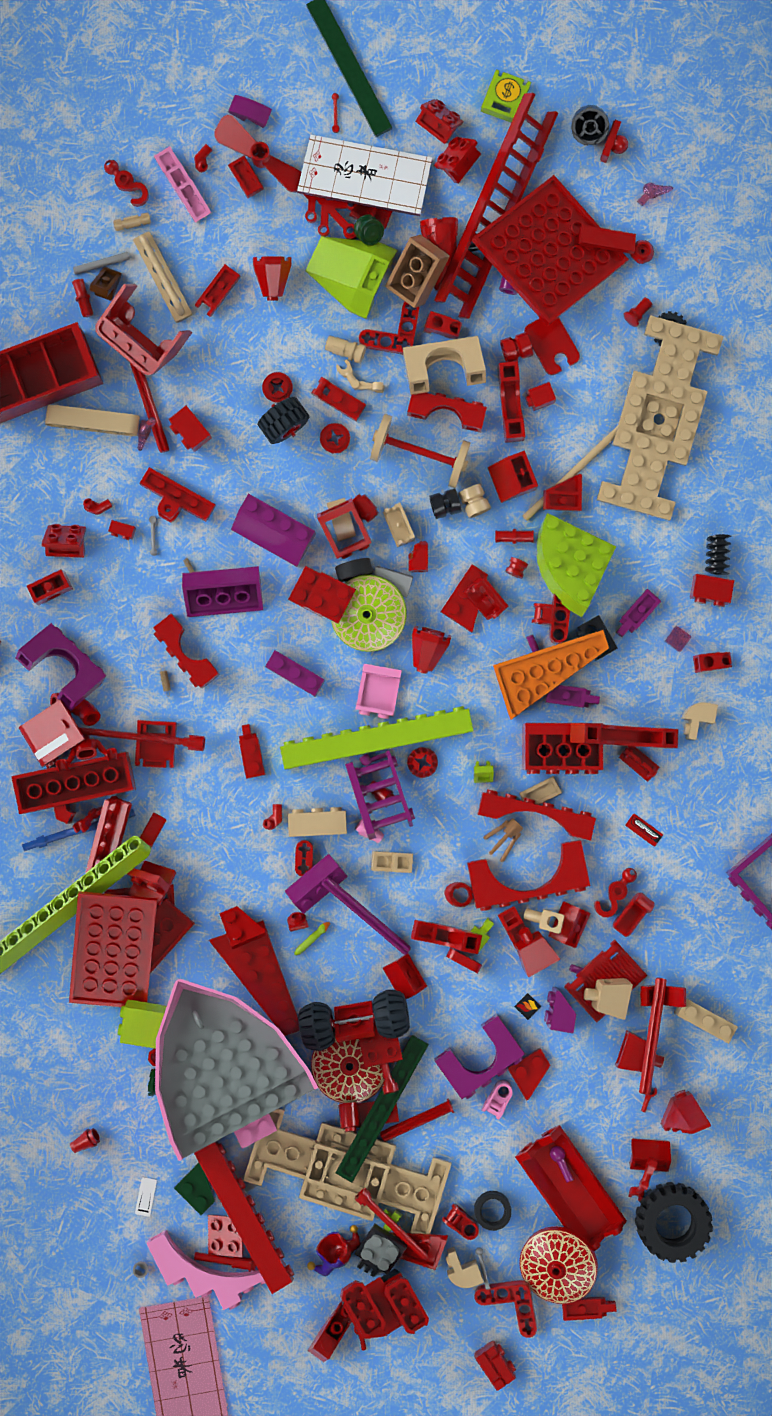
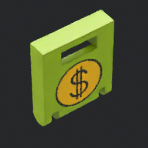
[480,69,531,123]

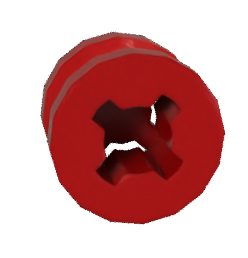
[505,557,528,579]

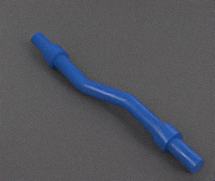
[22,809,136,852]

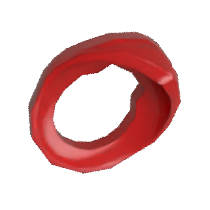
[444,882,473,907]

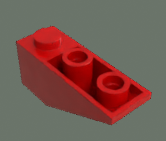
[307,1300,352,1362]

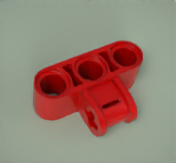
[532,594,570,644]

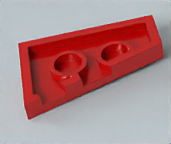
[390,1232,448,1270]

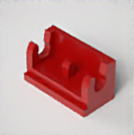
[463,577,509,620]

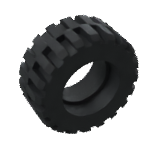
[635,1182,713,1263]

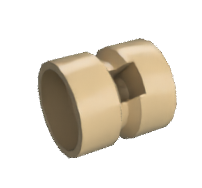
[458,484,491,518]

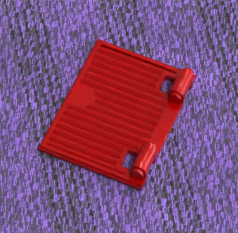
[564,940,647,1022]

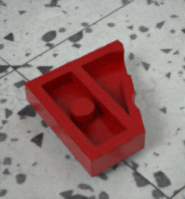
[219,906,267,949]
[507,1048,551,1101]

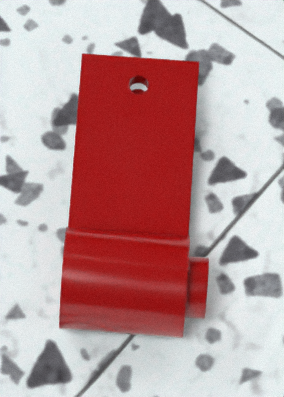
[338,1101,399,1133]

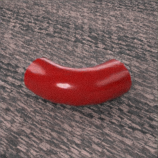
[50,693,101,726]

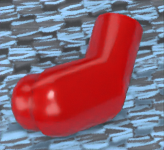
[194,144,212,173]

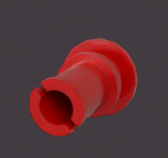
[623,297,653,327]

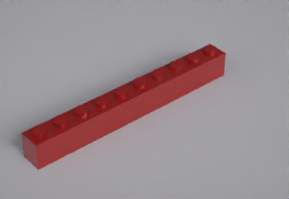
[194,1141,295,1294]

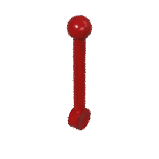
[332,93,340,133]

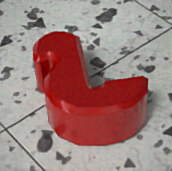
[613,892,655,937]

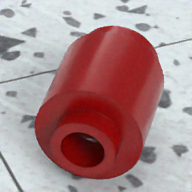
[353,494,379,523]

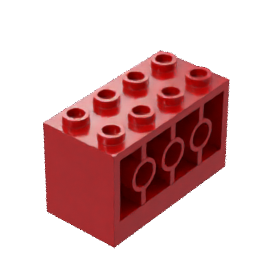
[522,723,603,774]

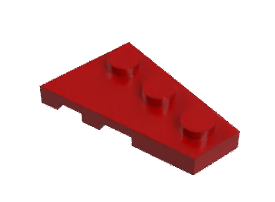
[440,564,488,633]

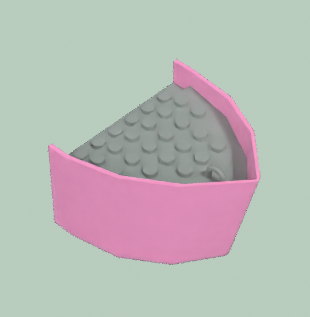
[155,979,318,1161]

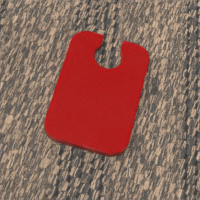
[524,317,580,375]

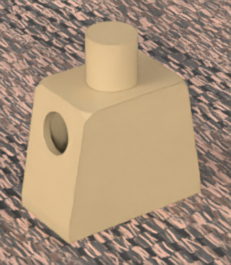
[584,978,633,1020]

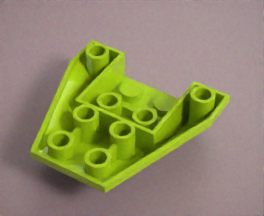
[305,236,398,319]

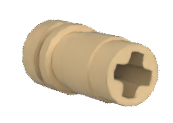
[325,336,366,364]

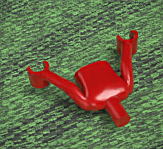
[55,734,119,772]

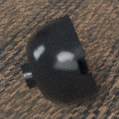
[571,105,609,146]

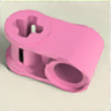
[481,1080,513,1120]

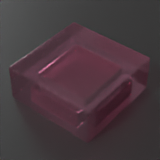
[664,626,692,653]

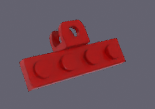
[140,467,216,523]

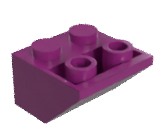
[544,987,576,1033]

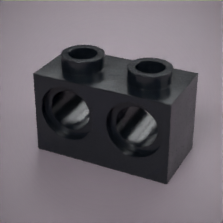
[576,615,618,661]

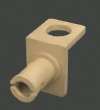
[524,908,565,934]

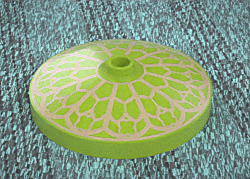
[331,575,407,652]

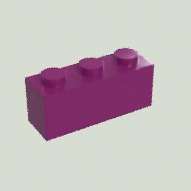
[265,650,325,697]
[285,854,348,914]

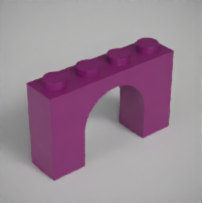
[15,623,106,711]
[434,1014,525,1099]

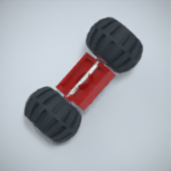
[298,990,410,1051]

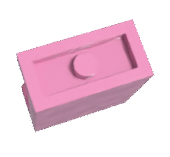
[356,664,402,719]

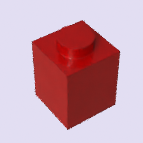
[525,382,556,411]

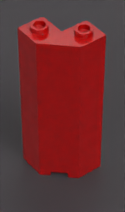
[515,1125,627,1251]

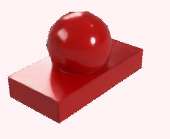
[600,119,629,163]

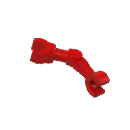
[72,795,118,833]
[628,1156,658,1201]

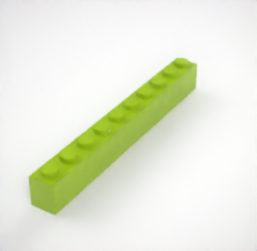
[280,706,473,770]

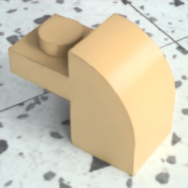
[681,702,718,740]
[445,1247,484,1288]

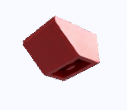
[487,450,538,503]

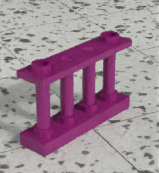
[345,750,415,840]

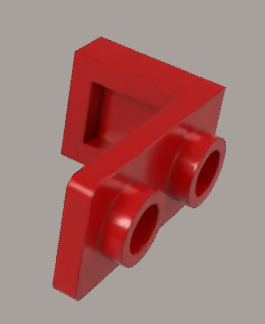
[640,985,686,1007]

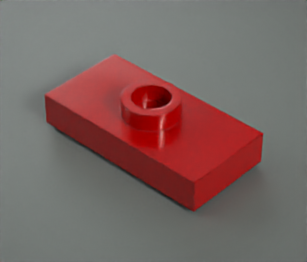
[228,156,264,198]

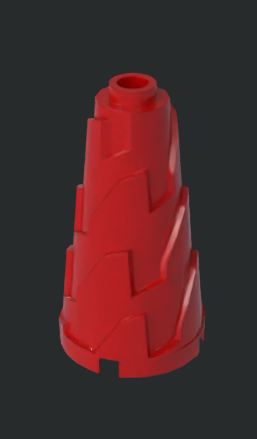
[420,217,458,294]

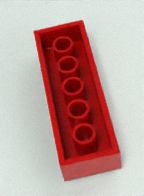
[11,752,136,814]

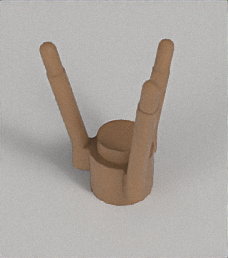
[483,818,523,862]

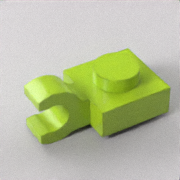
[471,918,494,952]

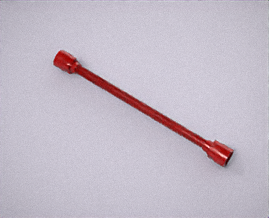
[79,727,205,751]

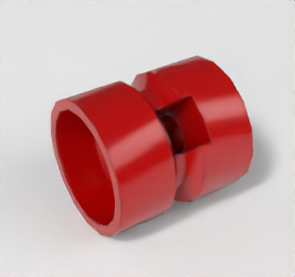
[500,332,533,362]

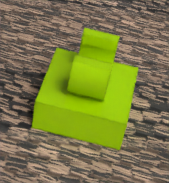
[474,761,494,783]
[383,1209,403,1232]

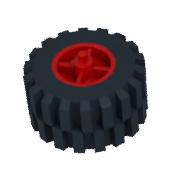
[257,397,310,444]

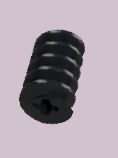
[705,534,731,575]

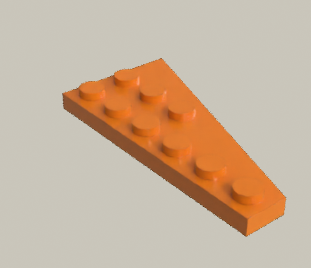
[493,630,609,720]

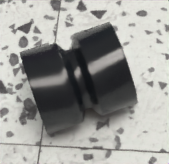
[429,488,462,519]

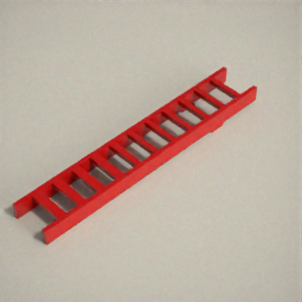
[434,93,558,319]

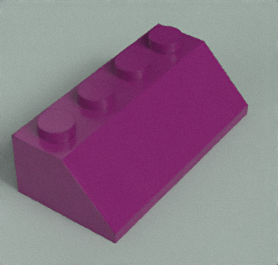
[231,493,316,567]
[182,566,263,617]

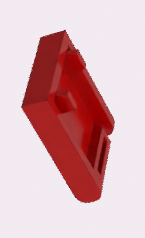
[135,720,177,768]

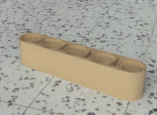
[45,405,140,436]

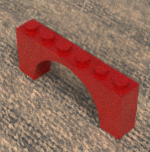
[467,840,590,911]

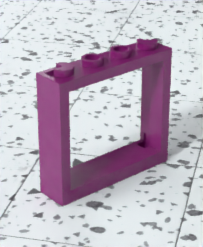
[726,834,772,930]

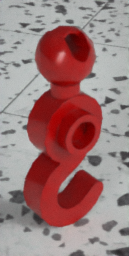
[104,160,149,207]
[594,868,637,918]

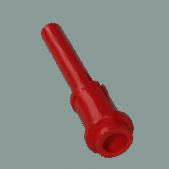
[194,1252,256,1272]

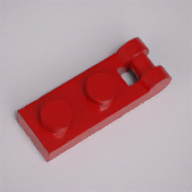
[311,377,366,422]

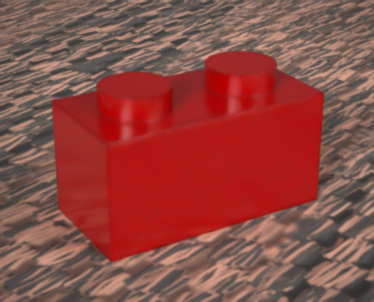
[108,520,136,540]

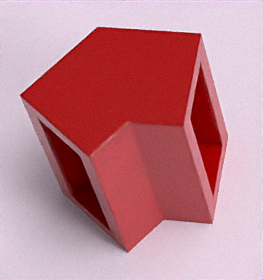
[54,804,76,824]

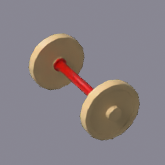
[370,414,471,488]

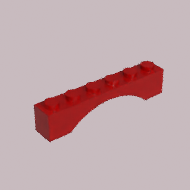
[570,723,679,748]
[477,789,596,841]

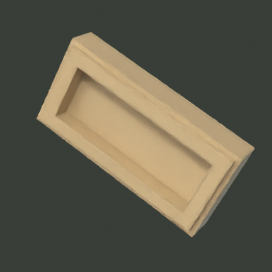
[519,776,562,805]

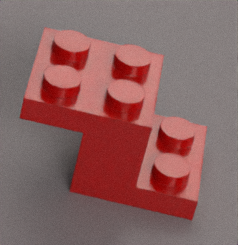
[288,566,356,624]

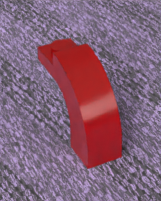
[411,920,482,954]

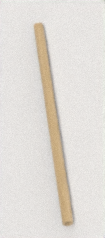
[523,425,618,521]

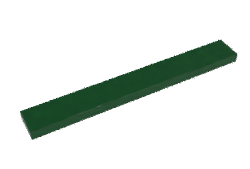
[306,0,392,138]
[335,1035,429,1183]

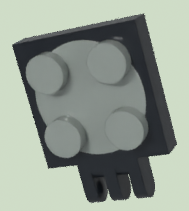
[355,1224,408,1278]

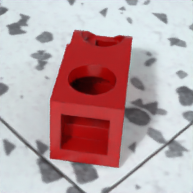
[423,311,462,339]
[693,652,732,673]

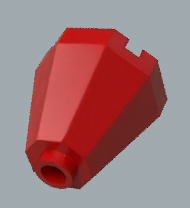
[252,256,292,301]
[412,626,452,674]

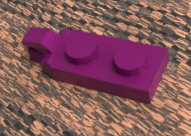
[616,589,661,637]
[545,685,600,708]

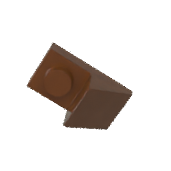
[89,267,122,301]

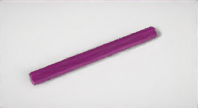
[322,876,411,955]

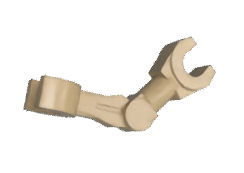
[336,359,384,393]

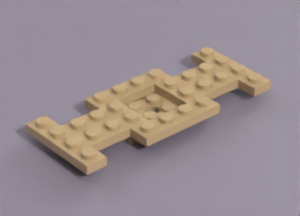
[597,315,724,521]
[243,1108,452,1234]

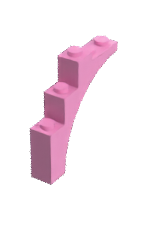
[146,1230,265,1310]

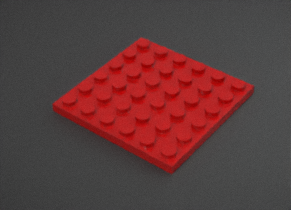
[471,175,629,326]

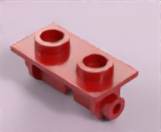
[618,746,660,782]

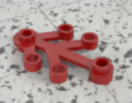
[303,192,358,240]

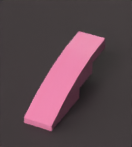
[153,146,211,223]

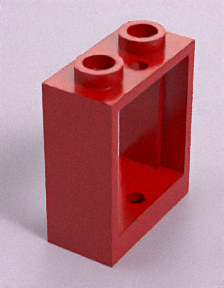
[317,498,372,559]

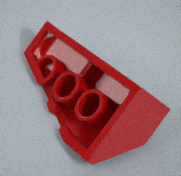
[660,1090,711,1134]

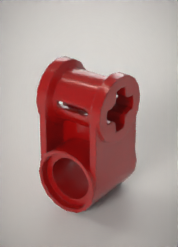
[442,1204,479,1240]

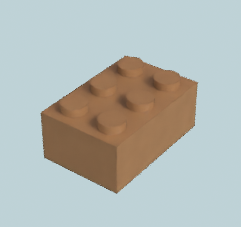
[385,235,450,308]

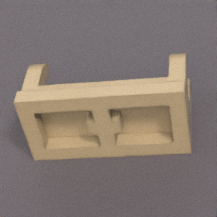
[383,502,415,547]

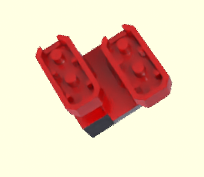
[340,1269,429,1339]

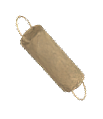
[160,665,171,697]

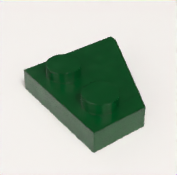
[174,1162,215,1215]

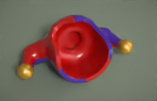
[307,1225,361,1277]

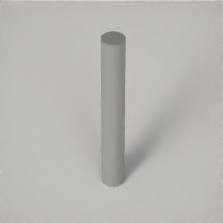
[73,252,130,275]

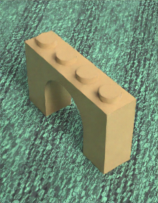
[403,336,486,395]

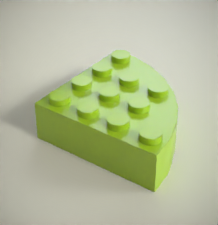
[537,513,616,617]

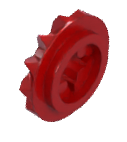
[262,372,293,403]
[320,423,350,454]
[407,747,438,778]

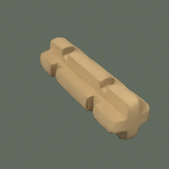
[113,213,151,231]

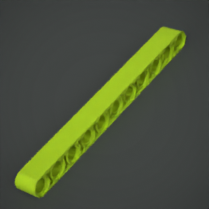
[0,836,151,974]

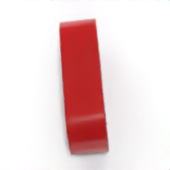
[295,840,313,876]
[446,948,482,974]

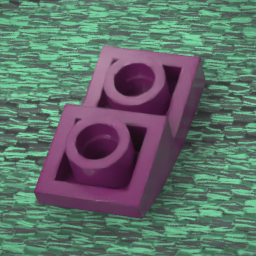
[228,95,272,128]

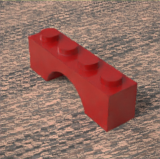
[497,361,526,443]
[407,392,487,433]
[153,614,220,689]

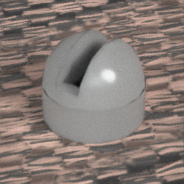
[133,1261,148,1278]

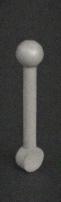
[149,516,157,556]
[475,1248,490,1290]

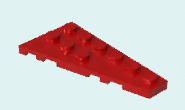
[209,920,300,1036]

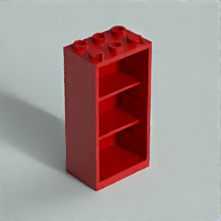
[0,322,103,423]

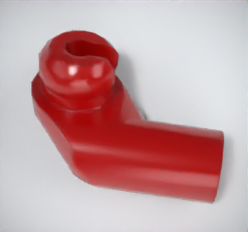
[83,498,113,515]
[263,804,282,830]

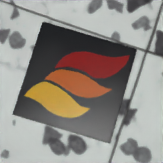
[514,993,541,1020]

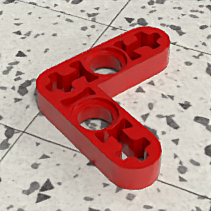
[359,302,419,355]
[474,1280,537,1338]

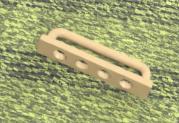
[133,231,192,323]

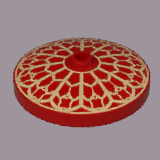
[311,1039,384,1103]
[520,1226,598,1304]

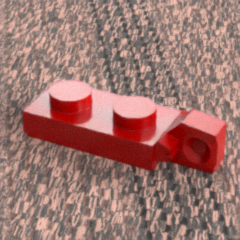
[239,724,265,779]
[562,1297,617,1321]

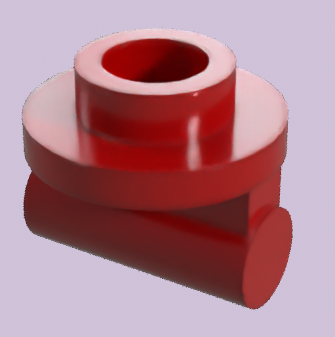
[287,912,309,932]

